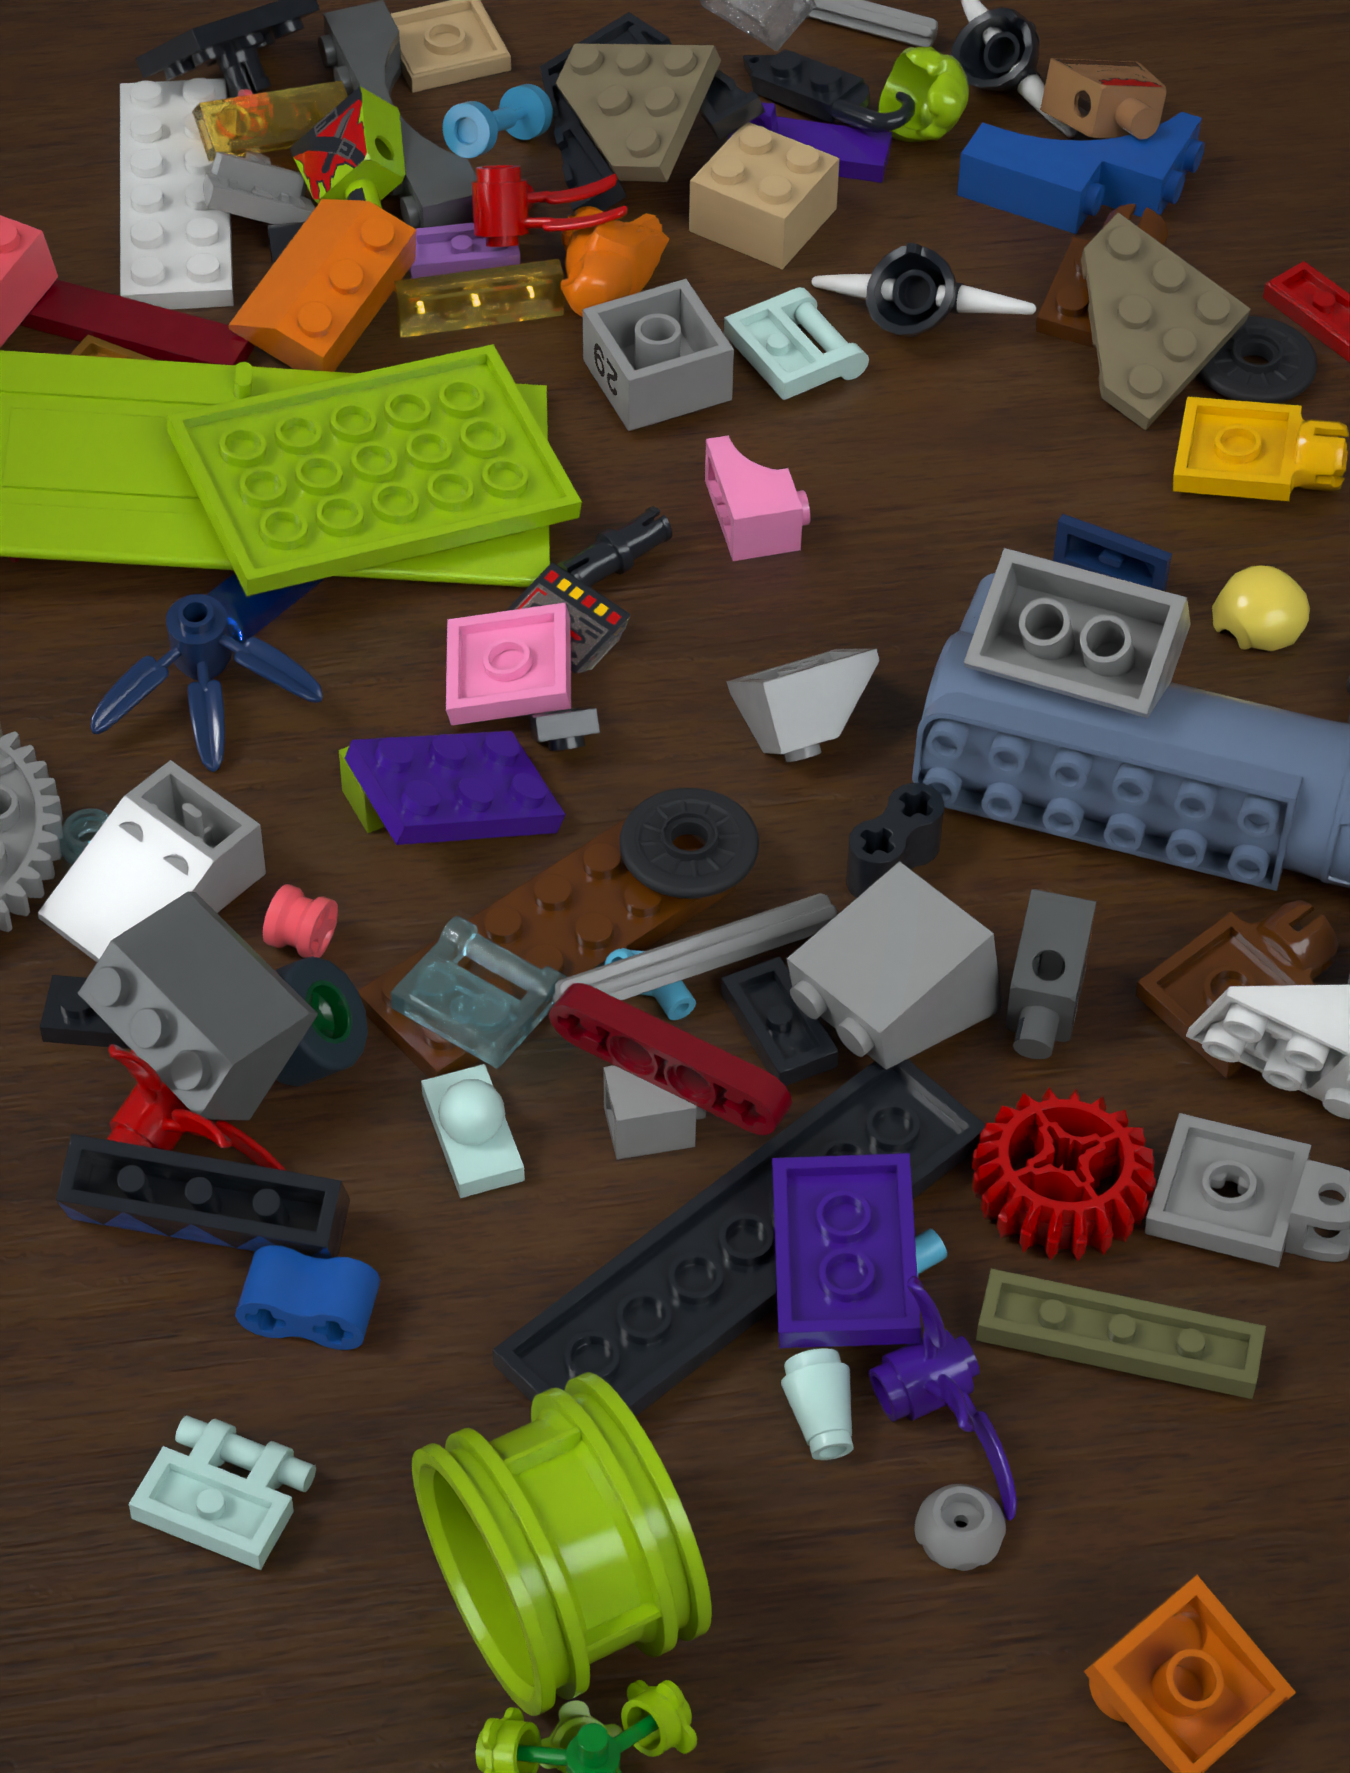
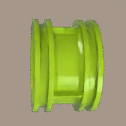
[412,1372,712,1716]

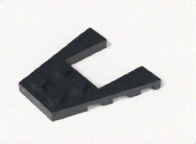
[540,12,765,212]

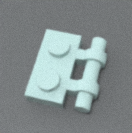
[129,1415,316,1570]

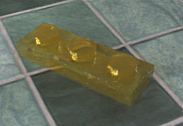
[192,80,348,161]
[394,259,564,338]

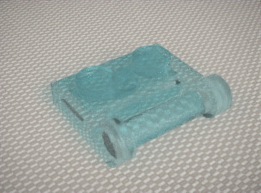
[391,915,567,1069]

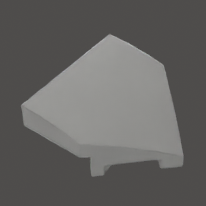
[203,152,315,225]

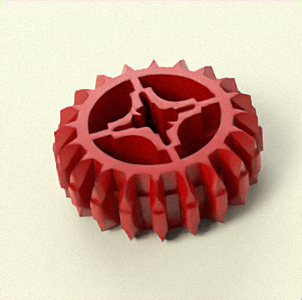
[972,1087,1156,1261]

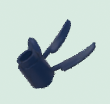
[90,594,323,772]

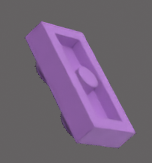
[409,223,521,283]

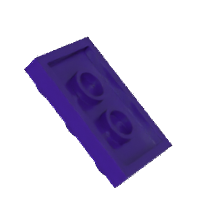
[344,731,565,845]
[772,1153,921,1348]

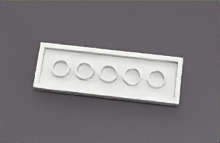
[120,78,234,310]

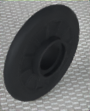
[1199,316,1318,404]
[619,788,759,899]

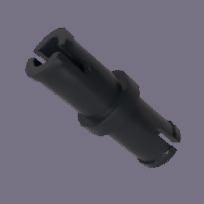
[557,506,673,587]

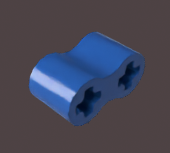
[235,1245,381,1350]

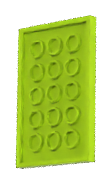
[167,344,582,596]

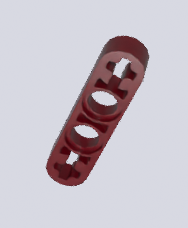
[549,983,792,1135]

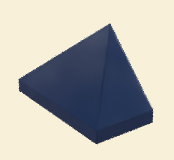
[1053,514,1172,592]

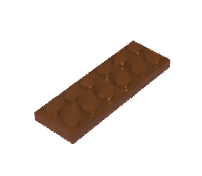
[358,817,736,1078]

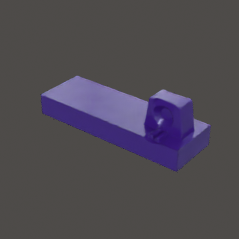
[726,102,892,183]

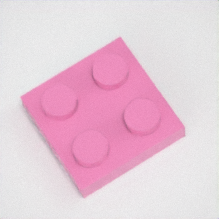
[446,603,571,726]

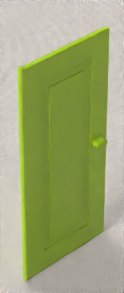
[0,350,550,588]

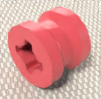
[263,884,338,958]

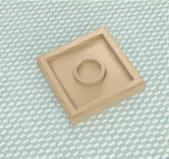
[391,0,511,93]

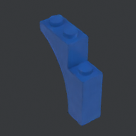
[957,112,1205,234]

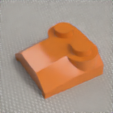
[1084,1575,1296,1773]

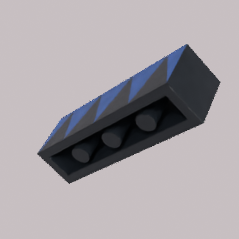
[56,1134,350,1259]

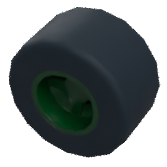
[275,956,368,1087]

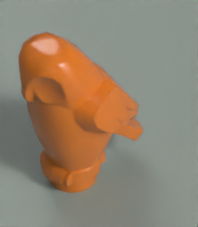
[561,206,669,317]

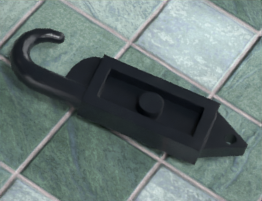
[743,49,916,133]

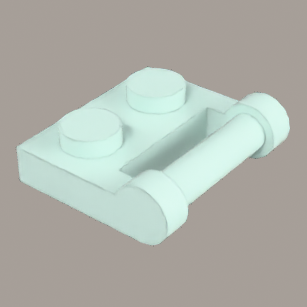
[724,287,869,400]

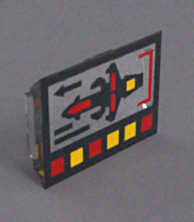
[506,562,631,674]

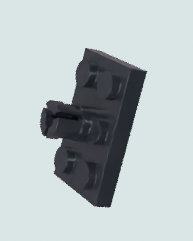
[135,0,320,100]

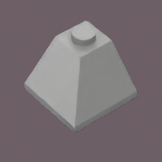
[727,649,880,762]

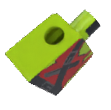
[290,86,406,208]

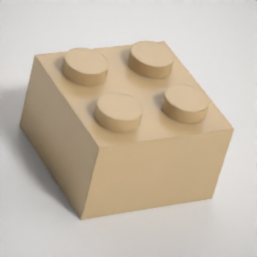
[689,122,840,269]

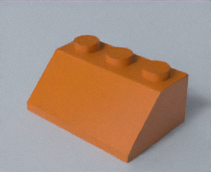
[229,199,417,372]

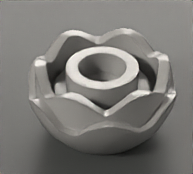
[914,1484,1006,1571]

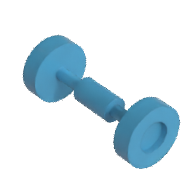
[443,84,553,158]

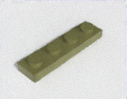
[976,1268,1266,1399]

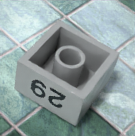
[583,279,734,431]

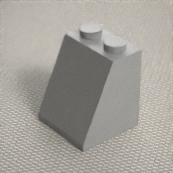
[787,861,1002,1070]

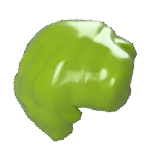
[879,47,969,142]

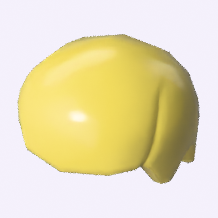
[1212,566,1310,652]

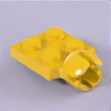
[1173,397,1349,501]

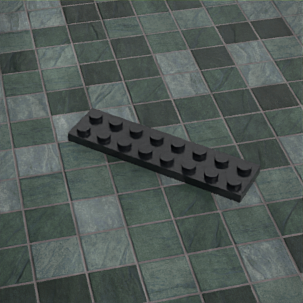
[492,1059,985,1417]

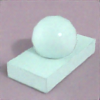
[421,1064,525,1198]

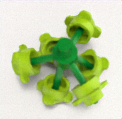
[476,1680,697,1773]

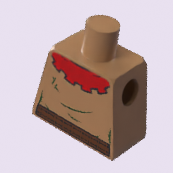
[1040,58,1166,139]

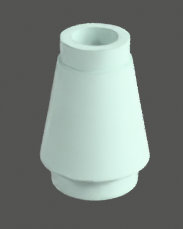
[781,1348,854,1460]

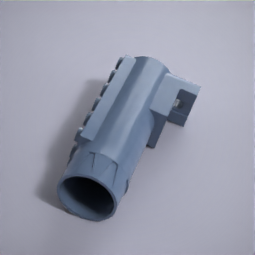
[912,573,1350,891]

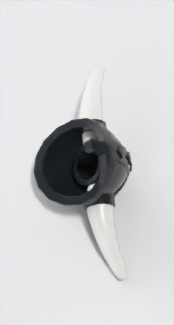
[951,0,1076,138]
[812,243,1036,338]

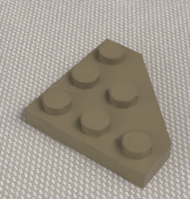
[556,44,721,182]
[1081,213,1251,431]

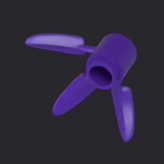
[869,1276,1017,1521]

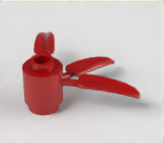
[471,165,627,247]
[106,1044,286,1171]

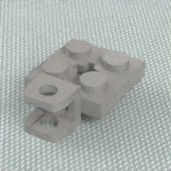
[1145,1113,1350,1267]

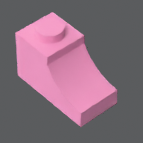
[705,435,810,561]

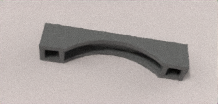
[318,0,477,228]

